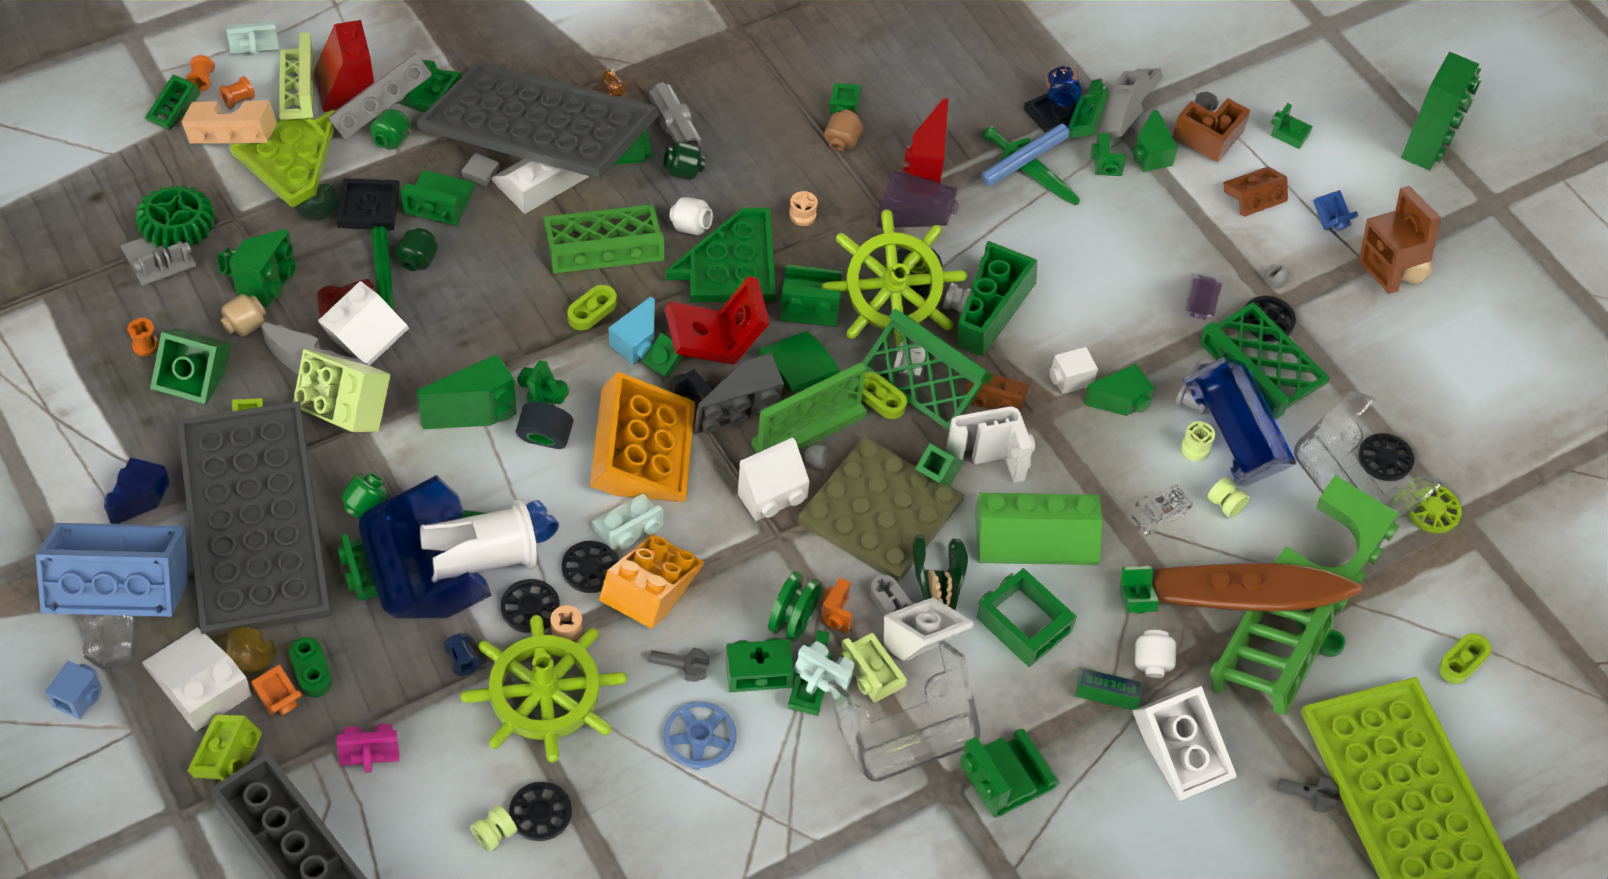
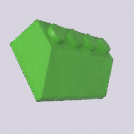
[975,492,1102,565]

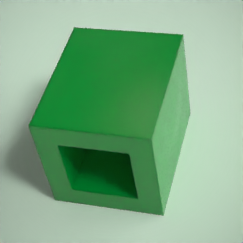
[915,443,964,486]

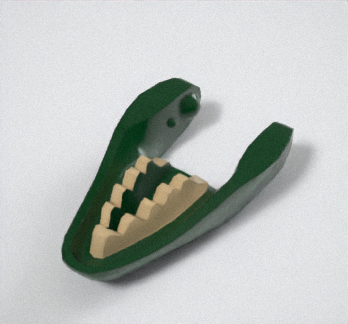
[913,535,968,611]

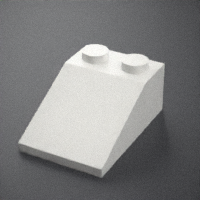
[142,627,252,732]
[1132,686,1237,801]

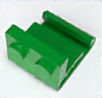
[780,264,842,327]
[960,729,1060,818]

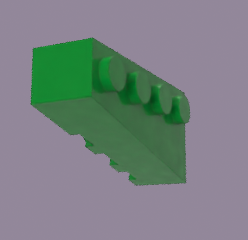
[958,241,1038,356]

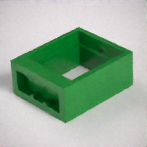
[976,568,1077,667]

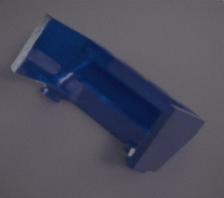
[1182,357,1296,486]

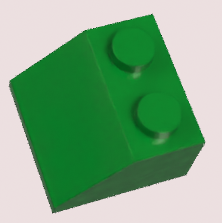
[150,328,231,404]

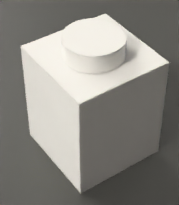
[1049,347,1098,394]

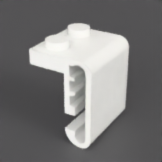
[946,407,1035,483]

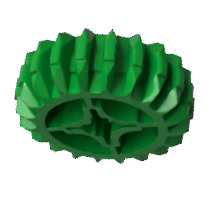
[135,184,215,251]

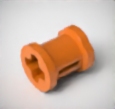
[186,55,215,91]
[219,76,255,109]
[127,318,159,356]

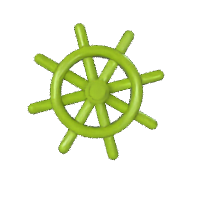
[821,209,967,347]
[460,615,628,763]

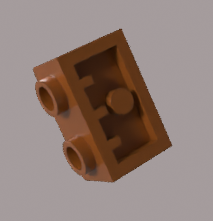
[1223,166,1288,217]
[965,374,1029,413]

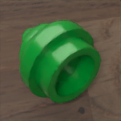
[217,248,236,277]

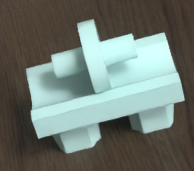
[226,21,279,55]
[794,641,855,698]

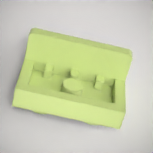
[839,632,907,703]

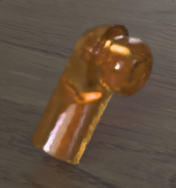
[603,70,626,97]

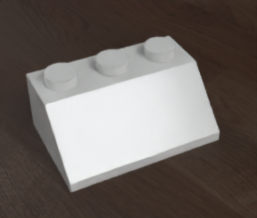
[491,159,590,214]

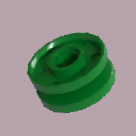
[768,571,822,643]

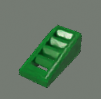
[145,74,201,130]

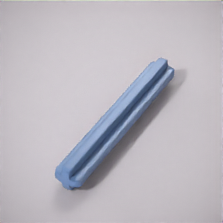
[981,124,1070,186]

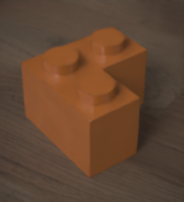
[1172,98,1251,163]

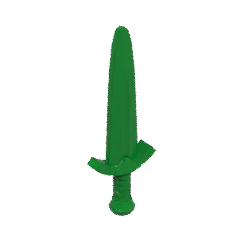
[983,126,1080,205]

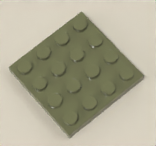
[797,436,964,583]

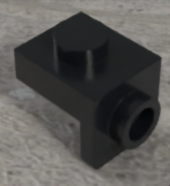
[670,369,714,407]

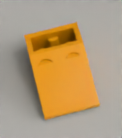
[599,534,704,629]

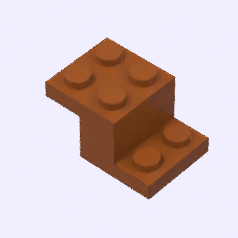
[1359,186,1441,294]

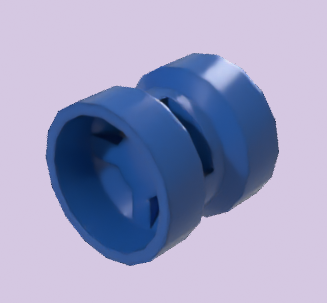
[526,500,559,543]

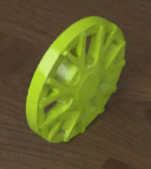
[1405,484,1462,534]

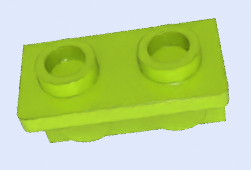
[187,715,262,781]

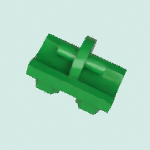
[517,360,569,406]

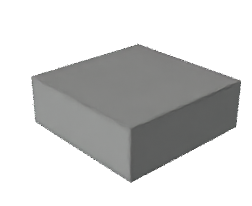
[461,153,500,187]

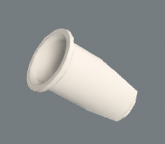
[420,499,537,582]

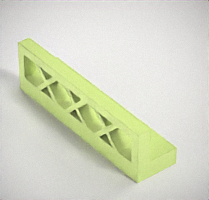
[279,32,313,120]

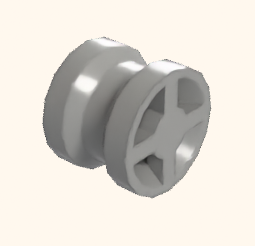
[943,282,971,315]

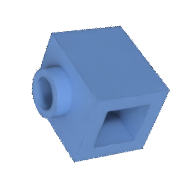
[45,661,102,720]

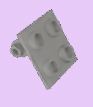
[120,237,196,286]

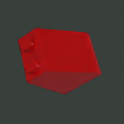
[314,20,374,112]

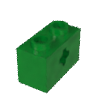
[725,638,794,693]

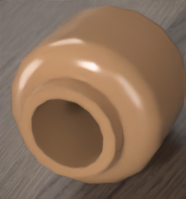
[824,110,863,152]

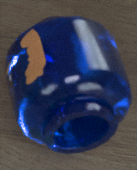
[1046,66,1082,106]

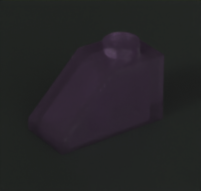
[1185,273,1222,320]

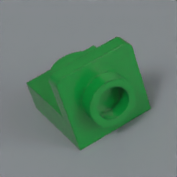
[1271,103,1313,149]

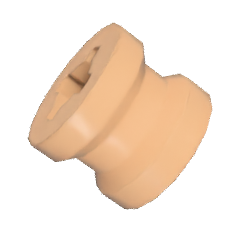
[789,191,818,226]
[550,605,583,642]

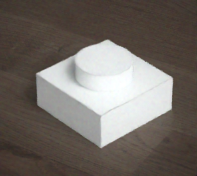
[893,342,926,378]

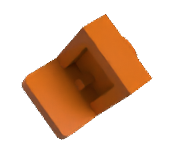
[820,577,853,634]
[250,664,302,716]

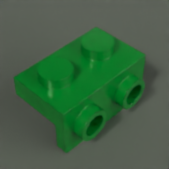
[337,534,395,601]

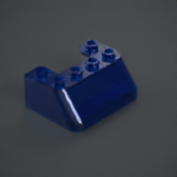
[358,475,492,619]

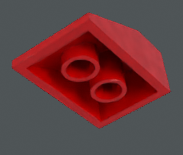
[902,98,949,195]

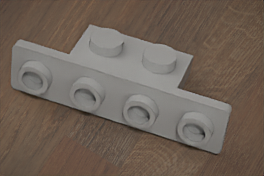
[329,53,432,139]

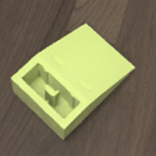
[293,349,391,432]

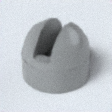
[1264,264,1288,289]
[805,445,827,469]

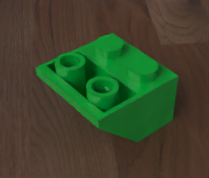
[229,229,297,308]

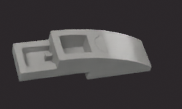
[1096,68,1163,138]
[261,322,368,374]

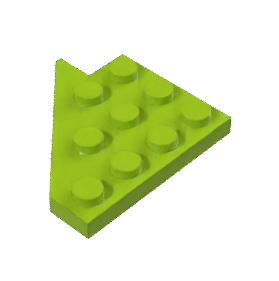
[229,108,335,208]

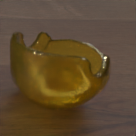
[226,627,277,672]

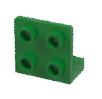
[401,170,475,226]

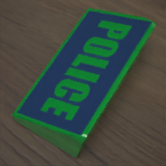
[1075,667,1142,710]

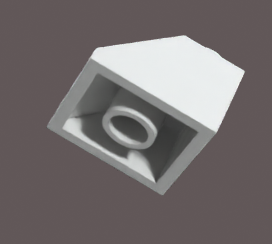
[318,281,409,366]
[738,438,809,521]

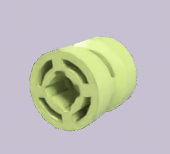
[1180,421,1215,462]
[1207,476,1250,518]
[470,805,517,852]

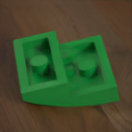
[398,60,462,113]
[759,331,840,393]

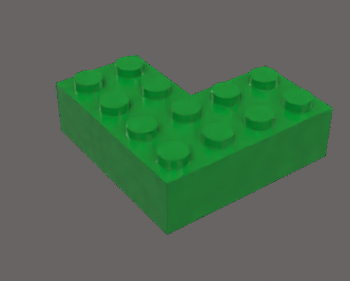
[1401,51,1481,171]

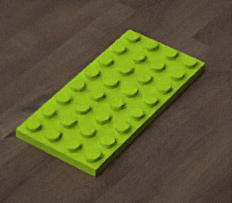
[1300,677,1520,879]

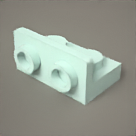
[592,493,664,552]

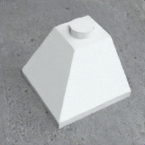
[884,597,973,661]

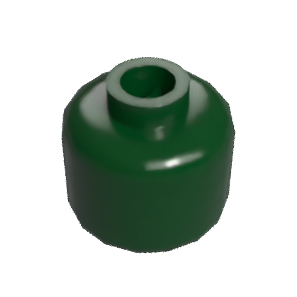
[663,142,705,180]
[396,228,438,271]

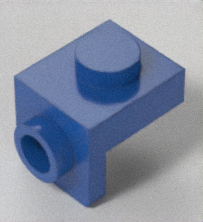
[1313,190,1359,231]

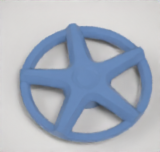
[664,702,736,770]

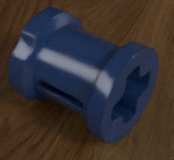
[444,633,481,676]

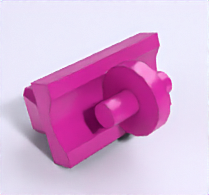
[336,724,400,773]

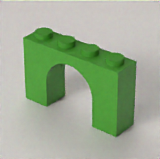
[1274,475,1399,613]

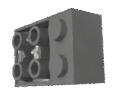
[694,353,784,434]

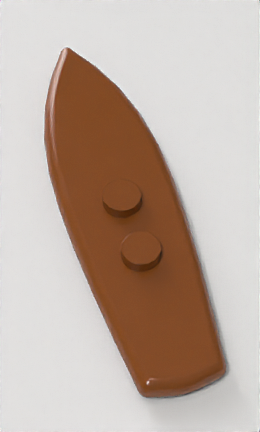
[1152,563,1364,611]

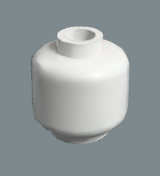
[669,197,713,235]
[1135,630,1176,678]

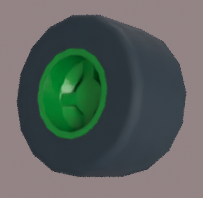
[515,402,574,449]

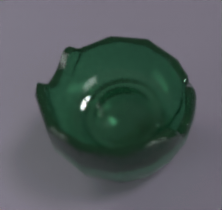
[295,183,339,221]

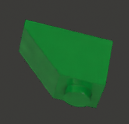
[1133,110,1178,172]
[1083,363,1155,416]

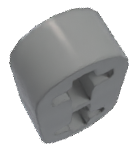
[869,575,913,616]

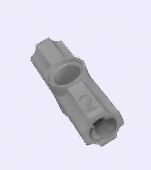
[649,82,701,147]

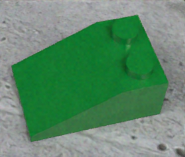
[416,354,517,429]

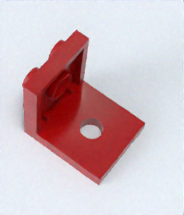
[665,276,770,365]

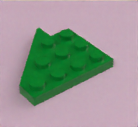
[665,208,776,302]

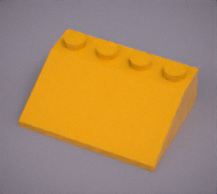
[589,371,695,502]

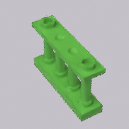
[1210,604,1334,715]

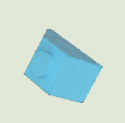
[609,296,655,365]

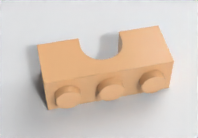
[181,101,277,144]

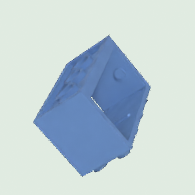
[36,523,188,617]

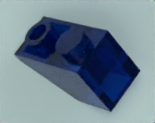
[104,457,170,524]

